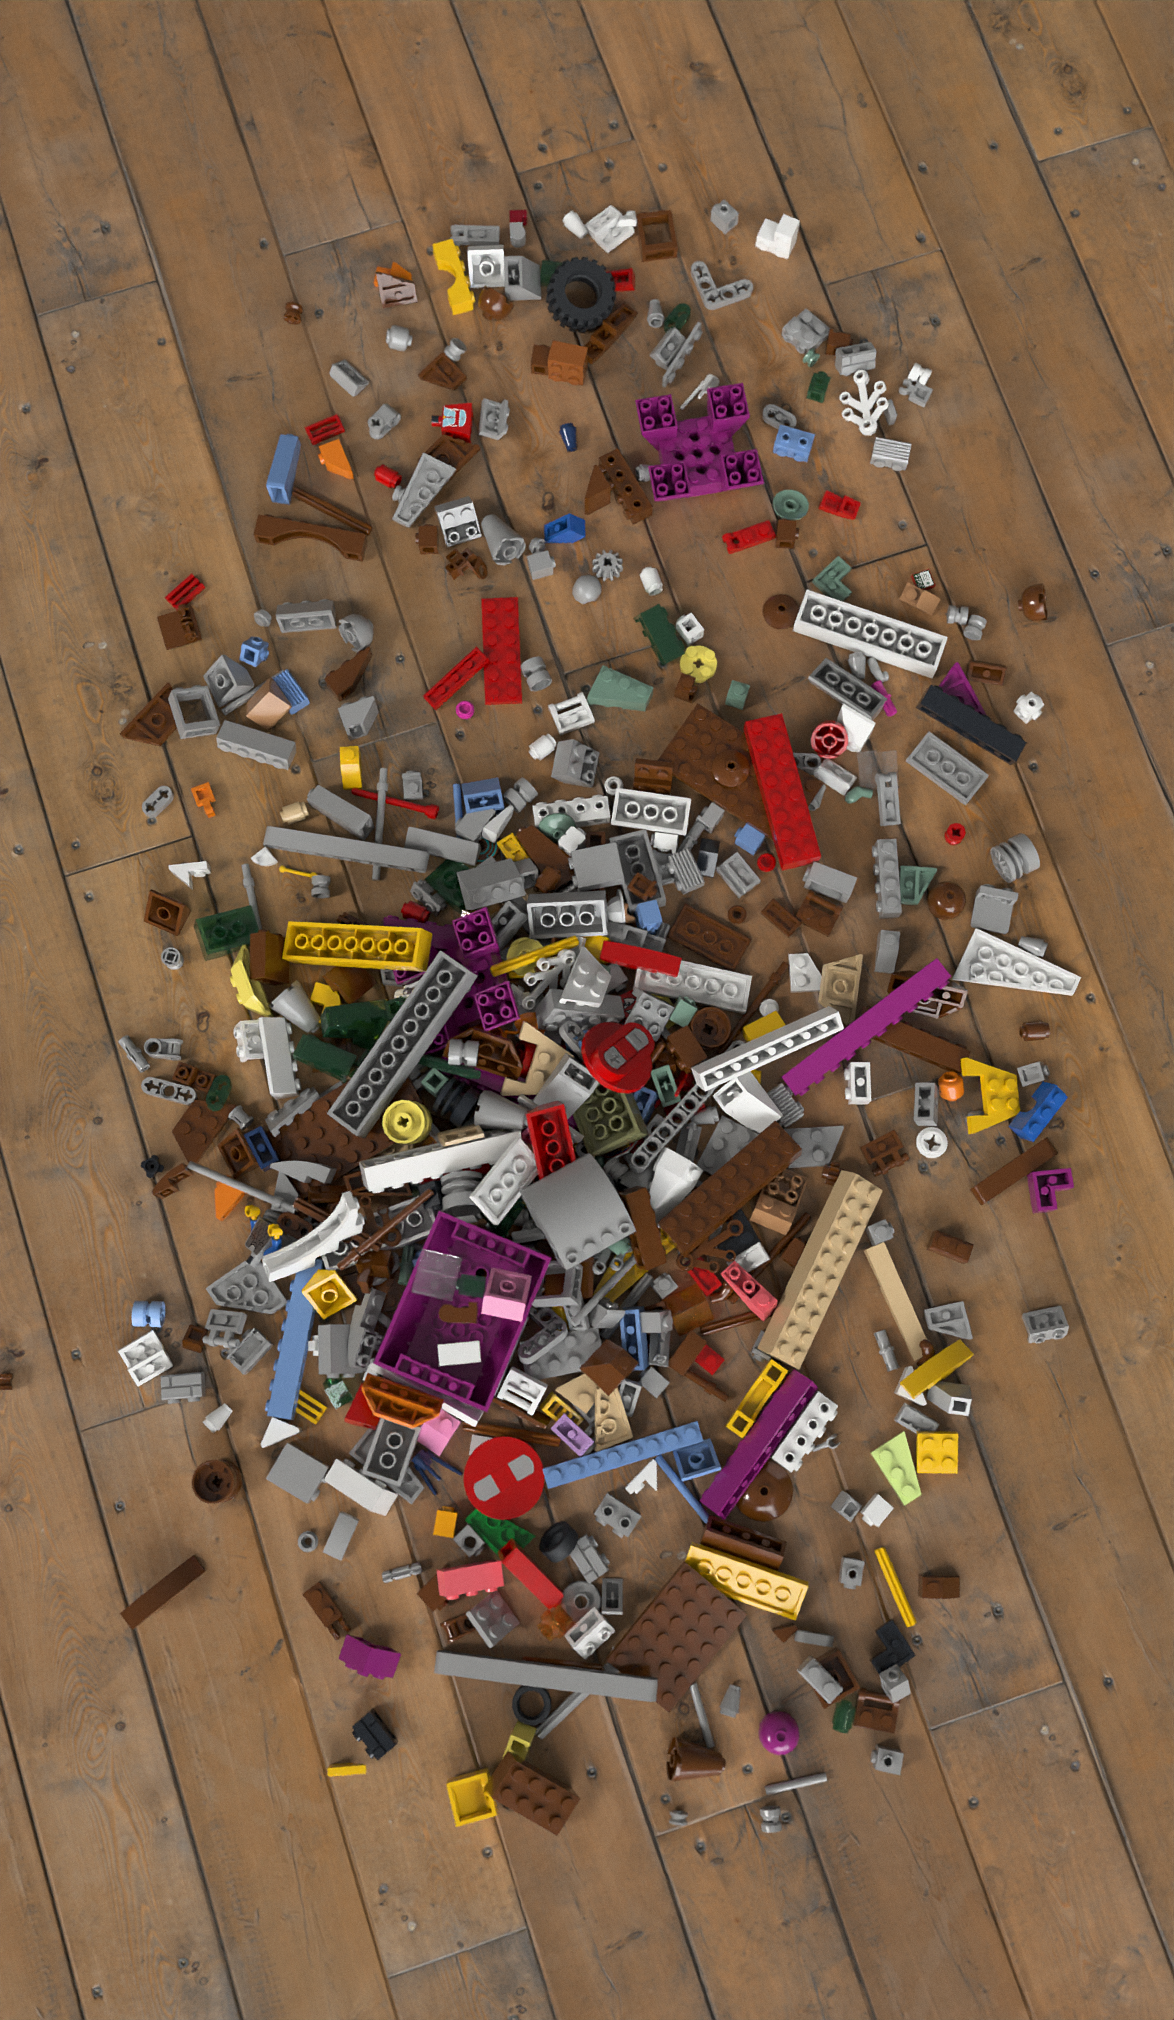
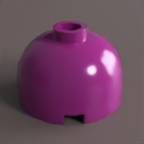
[758,1711,800,1755]

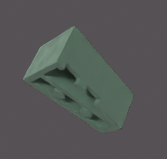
[587,665,654,711]

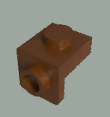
[627,872,658,902]

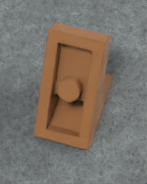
[899,583,940,616]

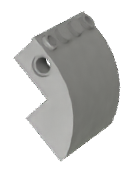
[520,1153,636,1270]

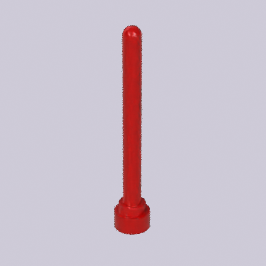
[351,788,439,820]

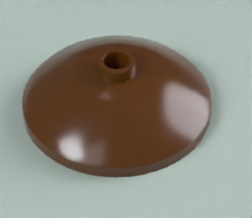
[736,1460,793,1522]

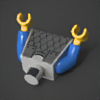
[245,1205,291,1268]

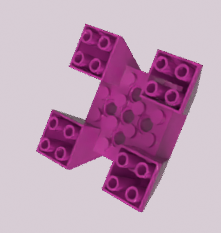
[635,383,764,502]
[393,907,520,1057]

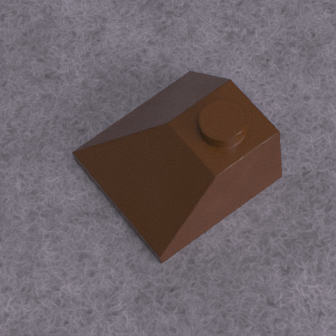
[579,1339,638,1397]

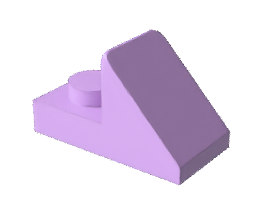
[551,1414,594,1457]

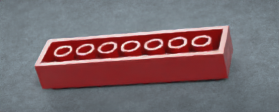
[743,713,821,871]

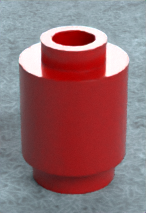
[374,464,402,489]
[401,900,431,923]

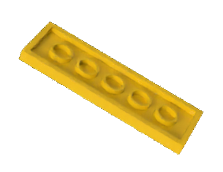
[685,1542,809,1621]

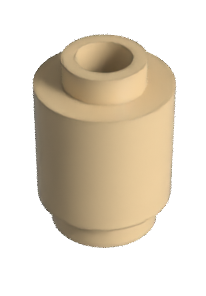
[280,801,309,825]

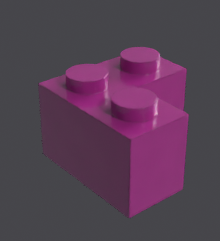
[1027,1168,1074,1213]
[338,1634,401,1680]

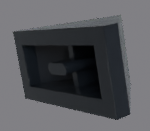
[697,838,720,878]

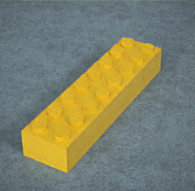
[282,921,433,972]

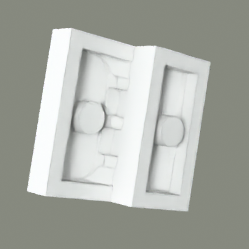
[584,205,635,253]
[118,1329,173,1386]

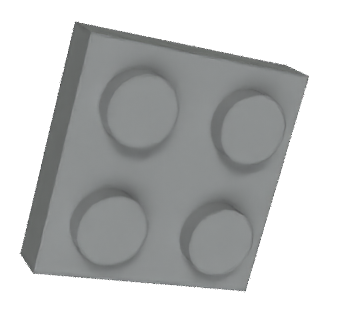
[466,1591,520,1648]

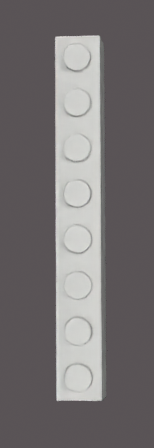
[691,1006,844,1091]

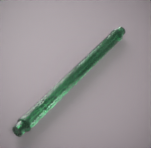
[353,1036,481,1079]

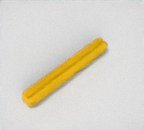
[875,1547,917,1627]

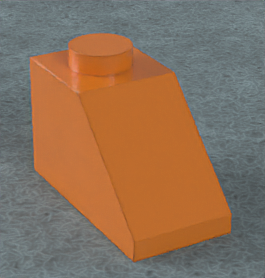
[318,439,354,480]
[215,1174,247,1222]

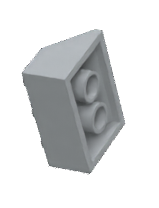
[276,599,337,633]
[457,858,526,910]

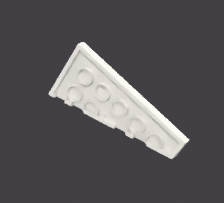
[952,928,1081,996]

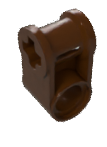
[440,1612,477,1644]

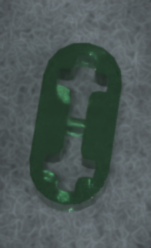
[664,303,691,333]
[206,1075,232,1111]

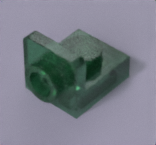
[323,1374,353,1410]

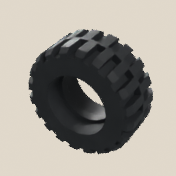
[546,257,616,333]

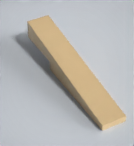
[864,1242,926,1361]

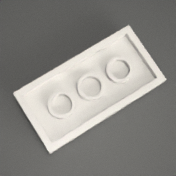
[469,1138,538,1225]

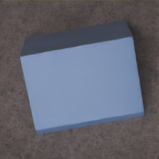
[672,1438,721,1482]

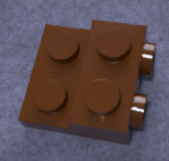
[633,758,674,796]

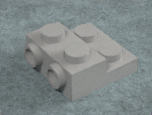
[782,309,830,355]

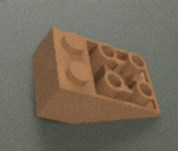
[750,1169,808,1235]

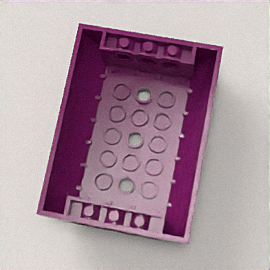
[373,1211,551,1412]

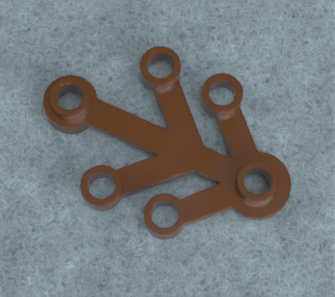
[330,1196,402,1253]
[676,1220,743,1273]

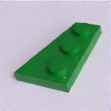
[465,1509,536,1557]

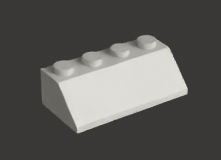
[611,788,691,836]
[258,1017,301,1100]

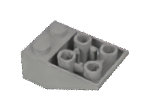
[532,1053,599,1120]

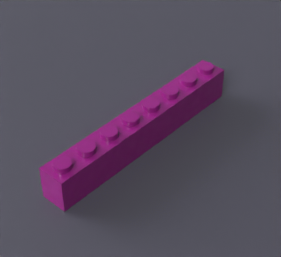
[700,1369,818,1520]

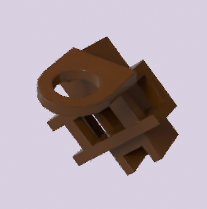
[445,547,488,580]

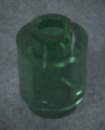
[831,1699,856,1734]

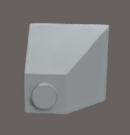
[203,655,254,707]

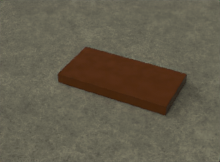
[667,904,752,972]

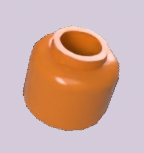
[938,1071,964,1101]

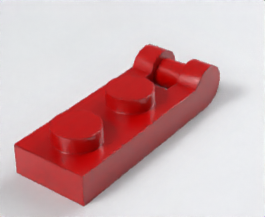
[722,520,776,554]

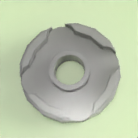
[561,1581,601,1623]

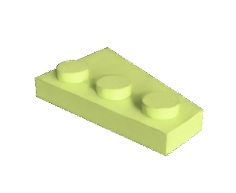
[870,1431,922,1506]

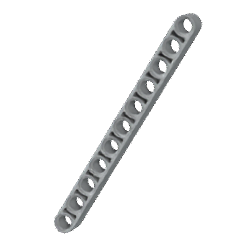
[434,1650,658,1702]

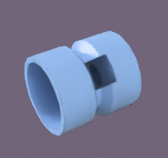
[132,1300,165,1327]

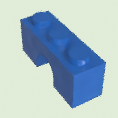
[1009,1082,1068,1142]

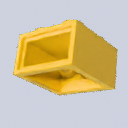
[446,1768,498,1827]

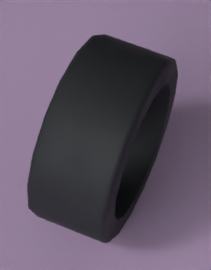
[539,1521,578,1563]
[512,1685,551,1725]

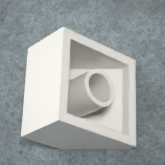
[468,245,505,288]

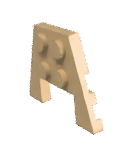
[500,1021,574,1096]

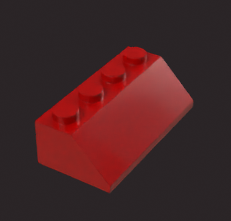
[525,1101,576,1180]

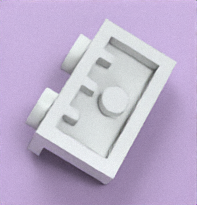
[234,1020,264,1062]

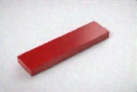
[422,646,490,711]

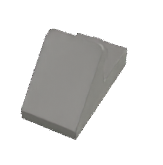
[619,1378,642,1417]

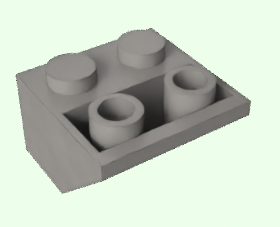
[504,256,541,301]
[434,496,482,547]
[338,696,378,741]
[551,739,599,788]

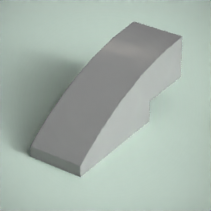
[270,1161,337,1183]

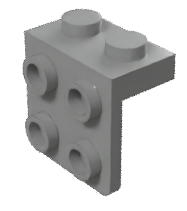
[970,884,1018,934]

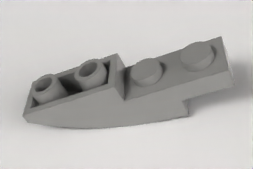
[602,921,666,952]
[348,1288,386,1372]

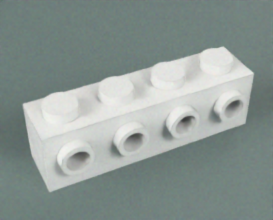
[533,795,610,829]
[770,1391,838,1472]

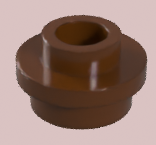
[728,905,747,924]

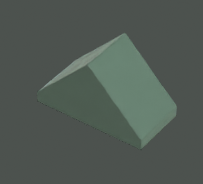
[651,1064,681,1107]

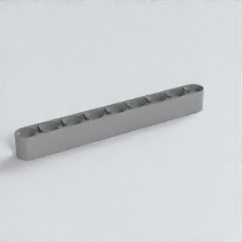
[263,826,430,873]
[629,1040,745,1173]

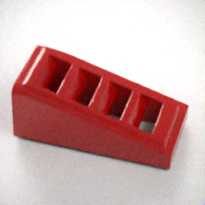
[606,268,635,291]

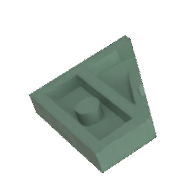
[899,866,937,905]

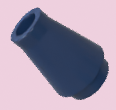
[559,423,577,452]

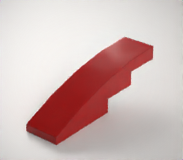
[599,940,682,978]

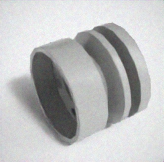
[990,833,1040,883]
[441,1171,483,1217]

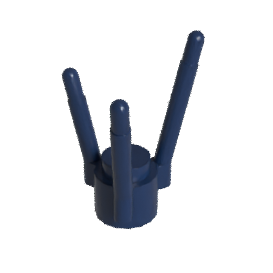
[412,1449,462,1495]

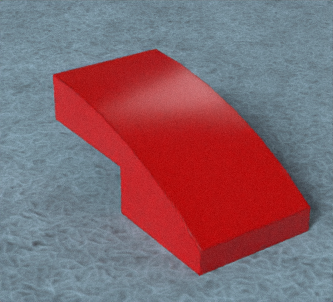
[818,490,861,520]

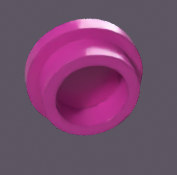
[456,701,474,719]

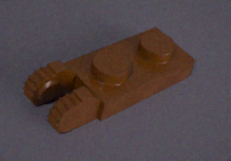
[302,1581,351,1640]

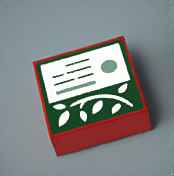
[911,569,935,590]

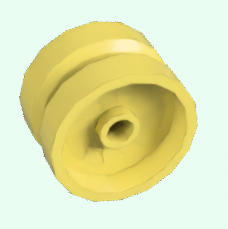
[382,1100,432,1144]

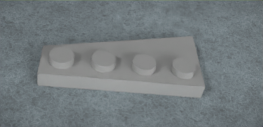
[392,453,456,528]
[349,1426,424,1505]

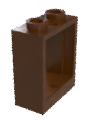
[636,210,678,262]

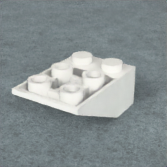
[713,1071,783,1134]

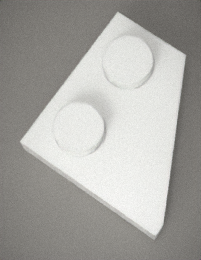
[788,953,822,993]

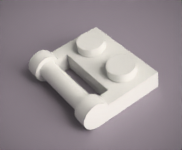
[548,692,595,735]
[497,1366,548,1416]

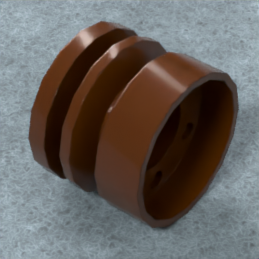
[688,1007,731,1051]
[192,1460,242,1504]

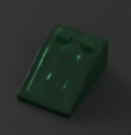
[424,859,479,917]
[193,905,259,961]

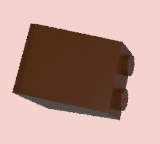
[542,1256,594,1299]

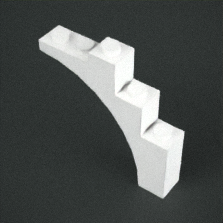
[262,1191,364,1282]

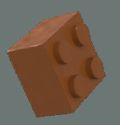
[548,340,588,386]

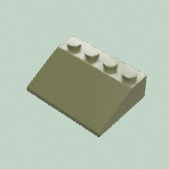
[573,1083,649,1157]

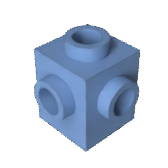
[239,636,269,667]

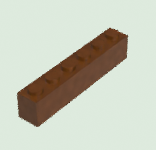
[857,1006,971,1075]

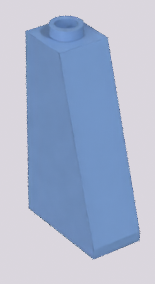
[266,434,301,505]

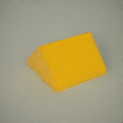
[302,1269,357,1319]

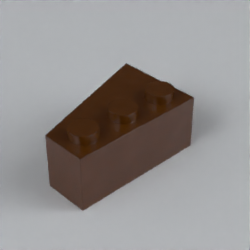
[343,1170,413,1196]

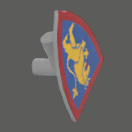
[603,1141,637,1164]

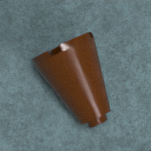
[666,1737,726,1781]

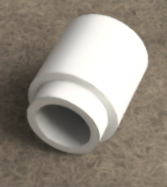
[640,567,663,596]
[529,734,557,761]

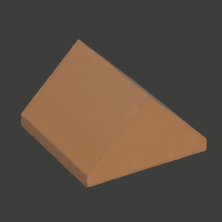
[246,677,292,730]

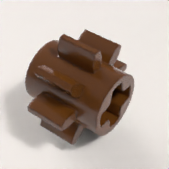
[821,1161,844,1186]

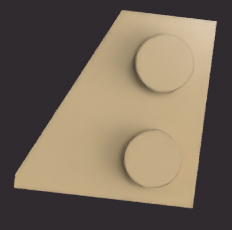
[556,1374,597,1414]

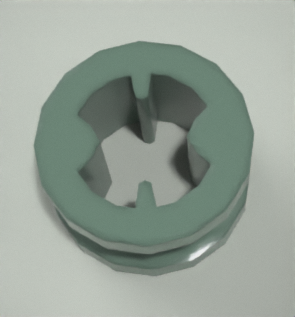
[803,349,820,368]

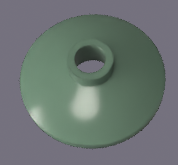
[773,490,809,520]
[538,813,576,843]

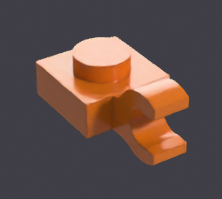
[191,782,216,818]

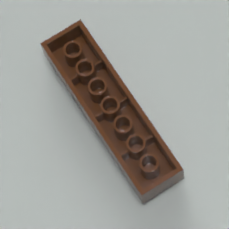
[657,1121,802,1258]

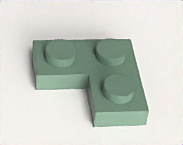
[812,556,852,602]

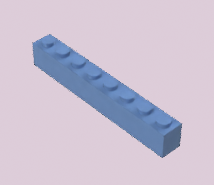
[265,1259,325,1420]
[543,1421,703,1489]

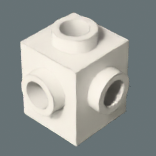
[1013,691,1045,724]

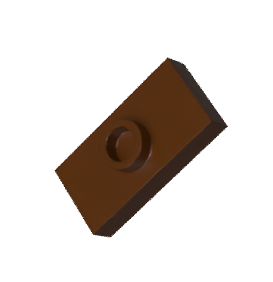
[760,898,802,938]

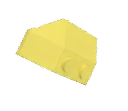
[230,944,274,1017]

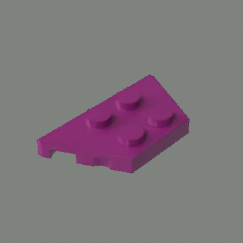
[939,662,986,715]

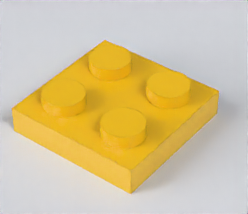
[916,1431,958,1473]

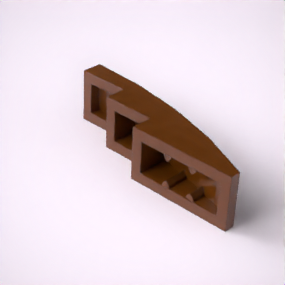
[584,303,638,365]

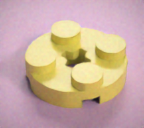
[680,646,717,683]
[507,937,543,976]

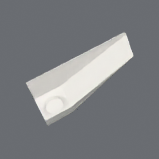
[648,1147,704,1227]

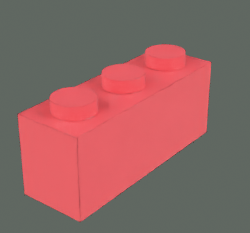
[437,1559,504,1600]

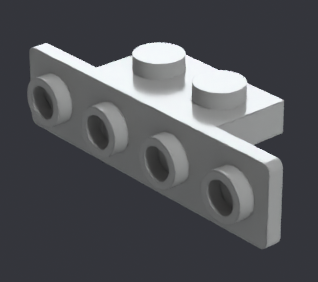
[656,322,702,388]

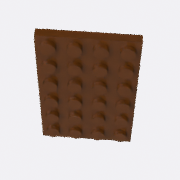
[606,1561,747,1713]

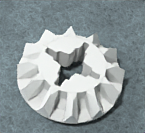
[916,1127,948,1158]

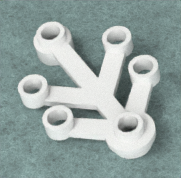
[840,370,889,436]
[518,949,576,1010]

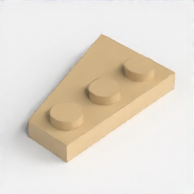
[594,1386,633,1452]

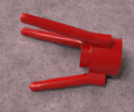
[654,1071,694,1109]

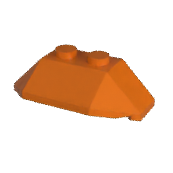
[361,1373,444,1429]

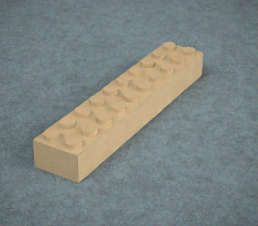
[757,1170,883,1370]

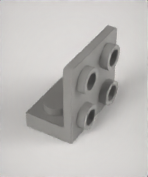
[625,987,674,1041]

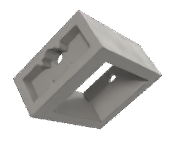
[168,685,220,739]
[802,862,857,903]
[532,1261,583,1308]

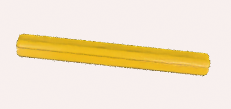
[490,936,579,977]

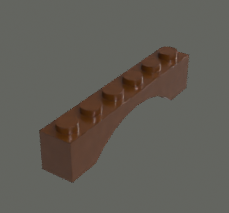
[253,514,367,562]

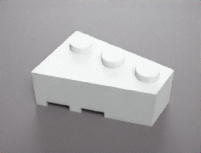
[324,1458,398,1516]

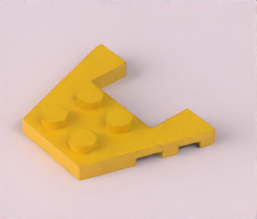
[961,1058,1020,1134]

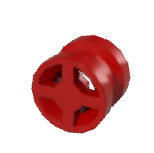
[944,823,966,845]

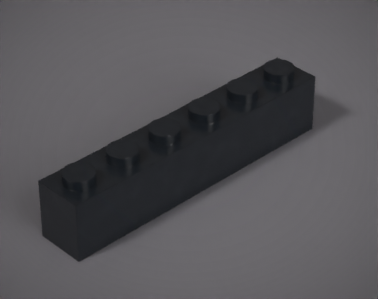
[915,685,1027,765]

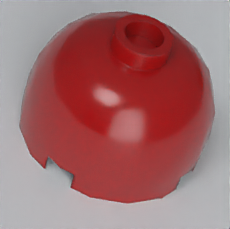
[811,720,849,759]

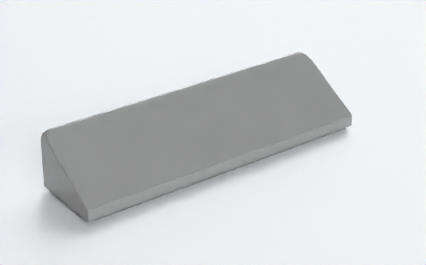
[404,826,481,866]

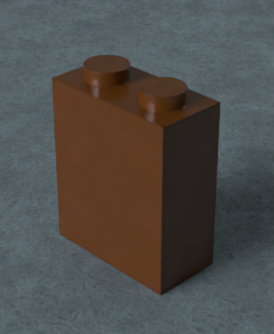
[250,929,289,986]

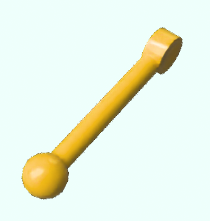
[279,865,317,880]

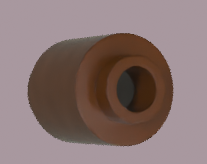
[534,865,562,894]
[1019,1021,1050,1041]

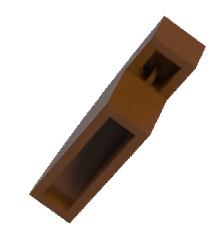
[120,1555,206,1630]

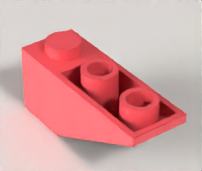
[721,1261,778,1322]

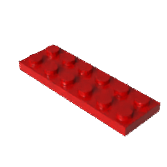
[481,597,522,705]

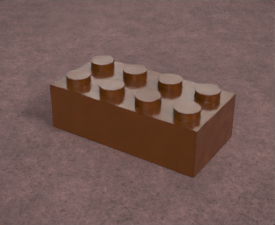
[484,1751,580,1836]

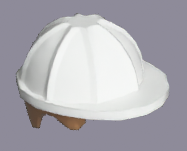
[607,889,635,925]

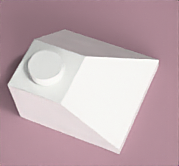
[837,704,876,753]

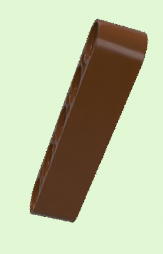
[970,1137,1058,1206]

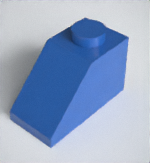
[544,513,585,543]

